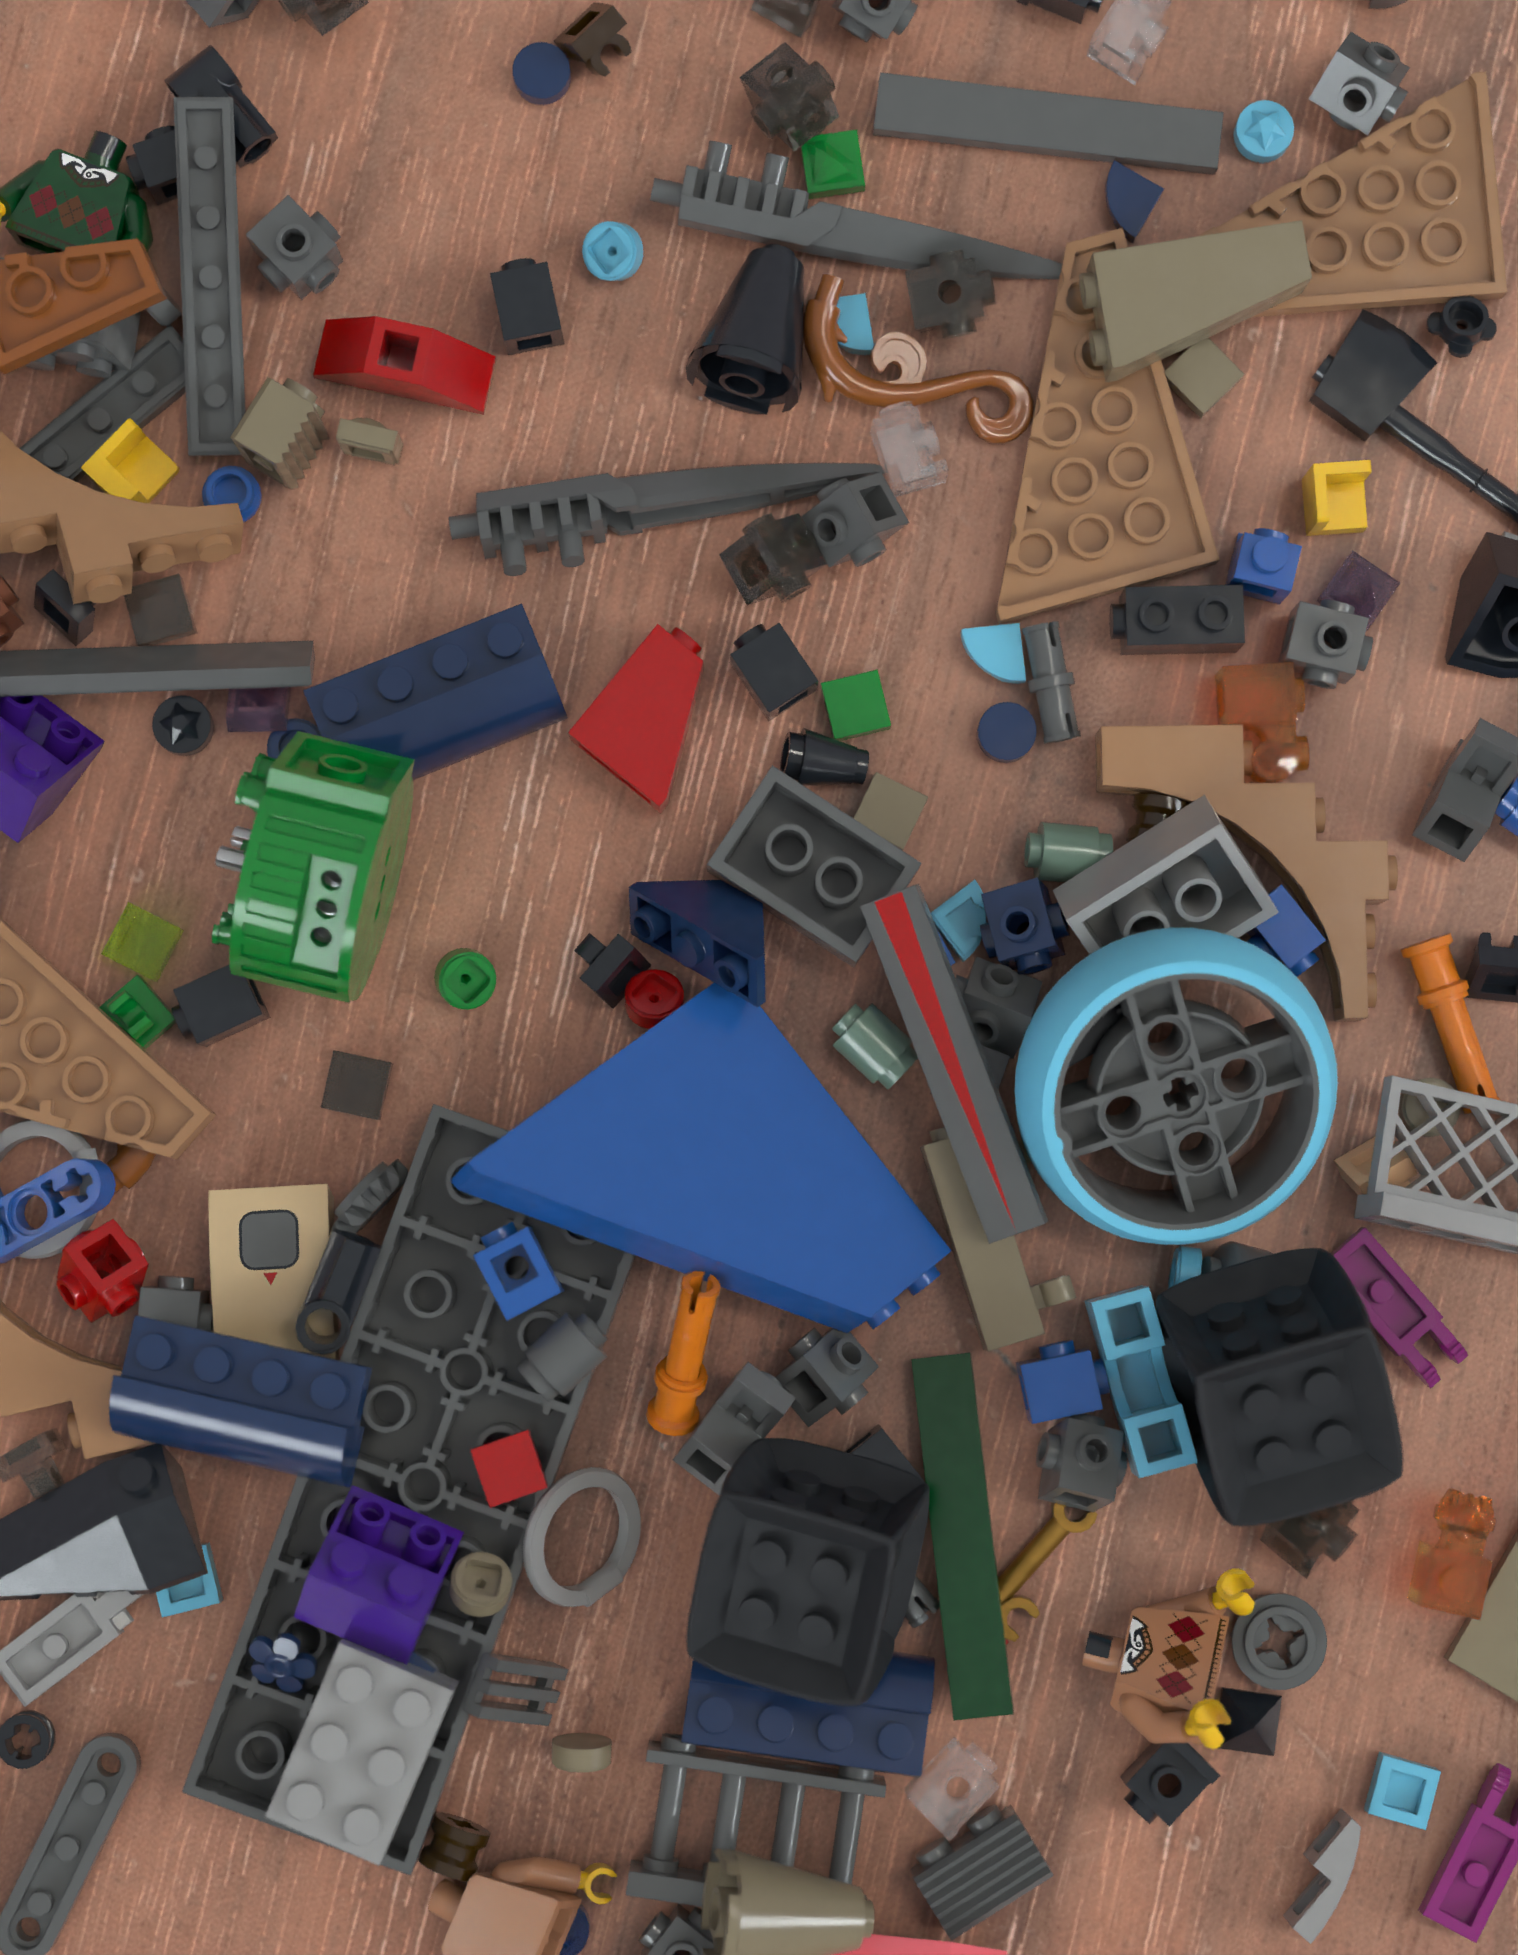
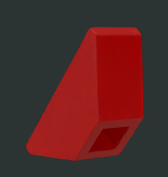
[313,316,496,415]

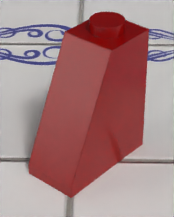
[568,624,704,814]

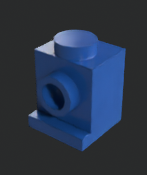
[1225,528,1302,604]
[1246,884,1326,977]
[473,1222,564,1321]

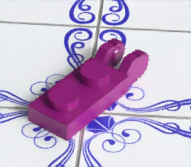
[1331,1227,1468,1389]
[1418,1763,1518,1943]

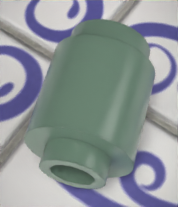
[1024,822,1113,883]
[832,1003,918,1090]

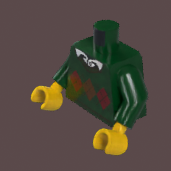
[0,131,153,254]

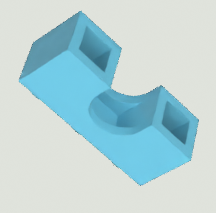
[1084,1285,1198,1478]

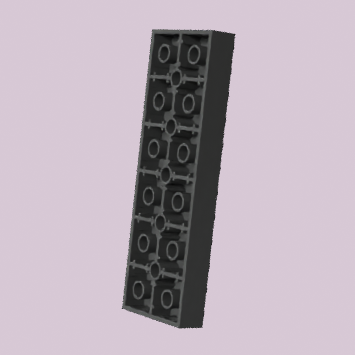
[182,1104,636,1876]

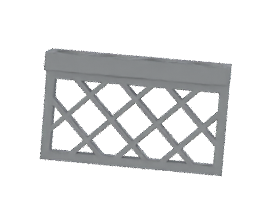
[1354,1075,1518,1254]

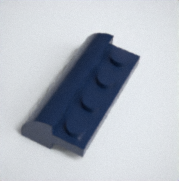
[303,603,568,780]
[109,1315,373,1487]
[681,1651,935,1778]

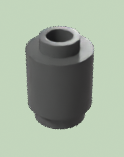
[516,1312,608,1402]

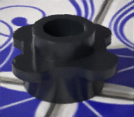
[1426,296,1497,358]

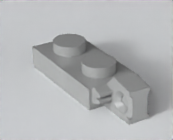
[0,1591,144,1707]

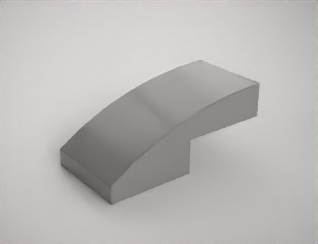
[1283,1809,1361,1944]

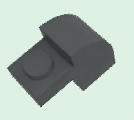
[1412,718,1518,862]
[673,1362,796,1496]

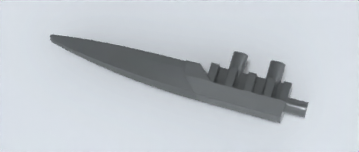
[650,141,1062,279]
[448,463,885,576]

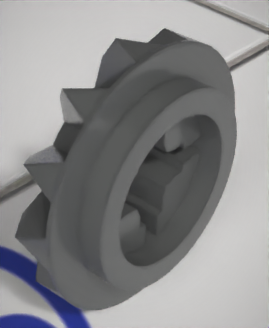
[332,1159,408,1234]
[1230,1592,1327,1690]

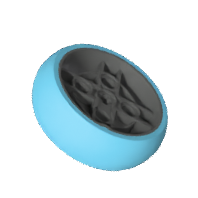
[1014,928,1338,1245]

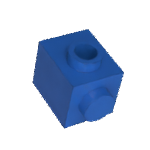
[1016,1340,1110,1424]

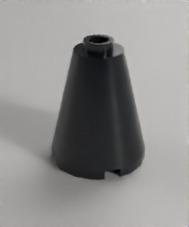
[686,244,804,415]

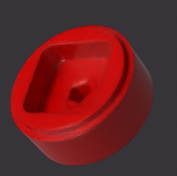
[625,969,684,1029]

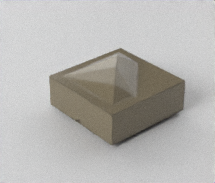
[336,418,403,465]

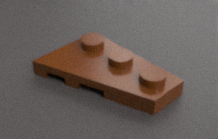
[0,238,167,375]

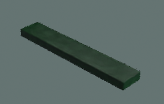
[911,1352,1014,1721]

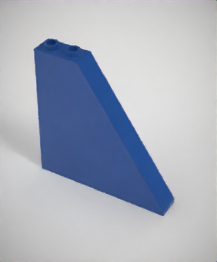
[450,983,952,1333]

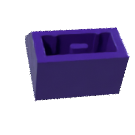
[0,695,105,843]
[294,1485,464,1665]

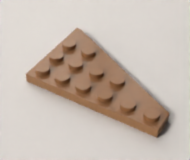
[1199,71,1507,317]
[0,917,216,1159]

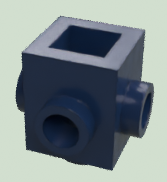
[980,877,1070,975]

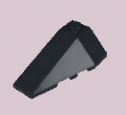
[1445,532,1518,678]
[0,1443,208,1601]

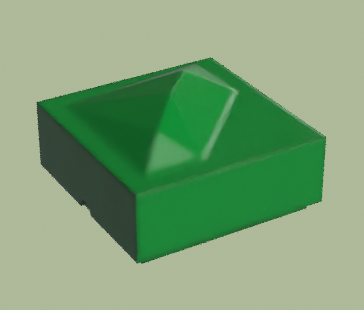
[800,130,865,199]

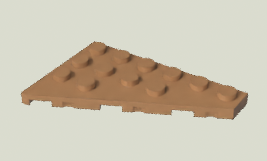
[996,228,1220,624]

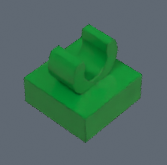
[99,975,176,1049]

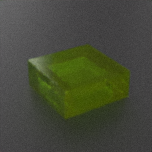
[101,902,184,982]

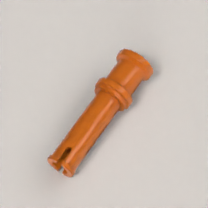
[1400,933,1500,1114]
[646,1271,721,1436]

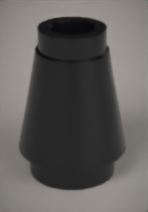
[780,728,869,786]

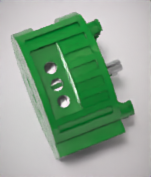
[212,731,415,1003]

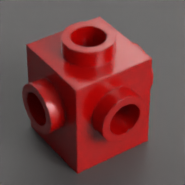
[56,1218,149,1323]

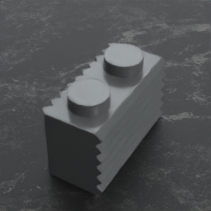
[911,1805,1054,1941]

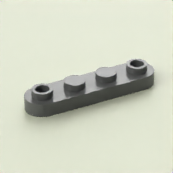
[0,1733,141,1955]

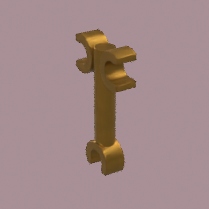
[998,1502,1098,1642]

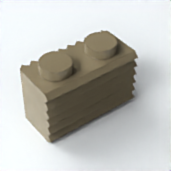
[230,377,329,490]

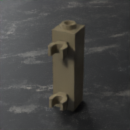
[920,1127,1077,1352]

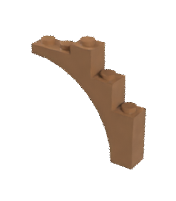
[0,430,244,604]
[1095,724,1398,1022]
[0,1299,153,1459]

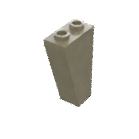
[1079,220,1312,382]

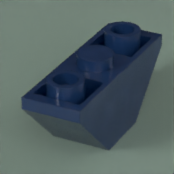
[629,880,766,1007]

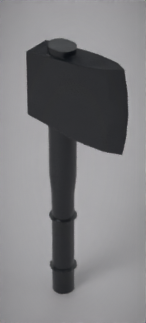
[1309,309,1518,523]

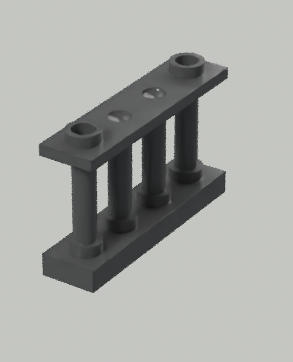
[626,1733,886,1907]

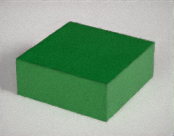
[820,669,891,741]

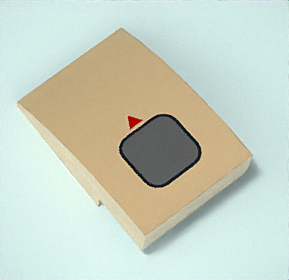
[208,1184,339,1360]

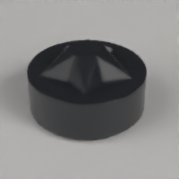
[152,695,214,756]

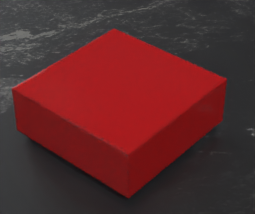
[470,1429,549,1508]

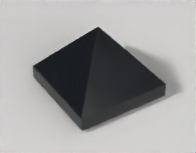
[1217,1687,1282,1756]

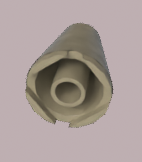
[701,1848,874,1955]

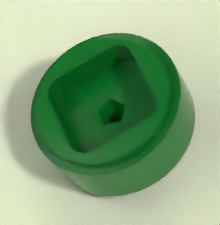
[434,948,496,1010]

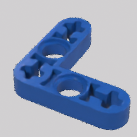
[0,1158,116,1264]

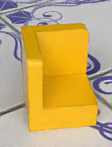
[81,418,179,503]
[1301,460,1372,536]

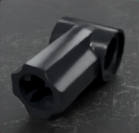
[164,45,278,168]
[295,1228,382,1355]

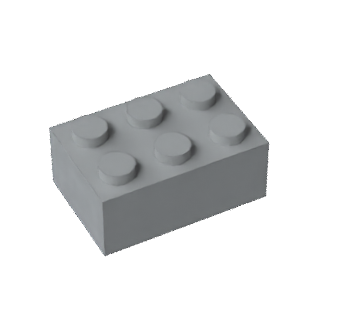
[1053,795,1279,955]
[265,1638,460,1866]

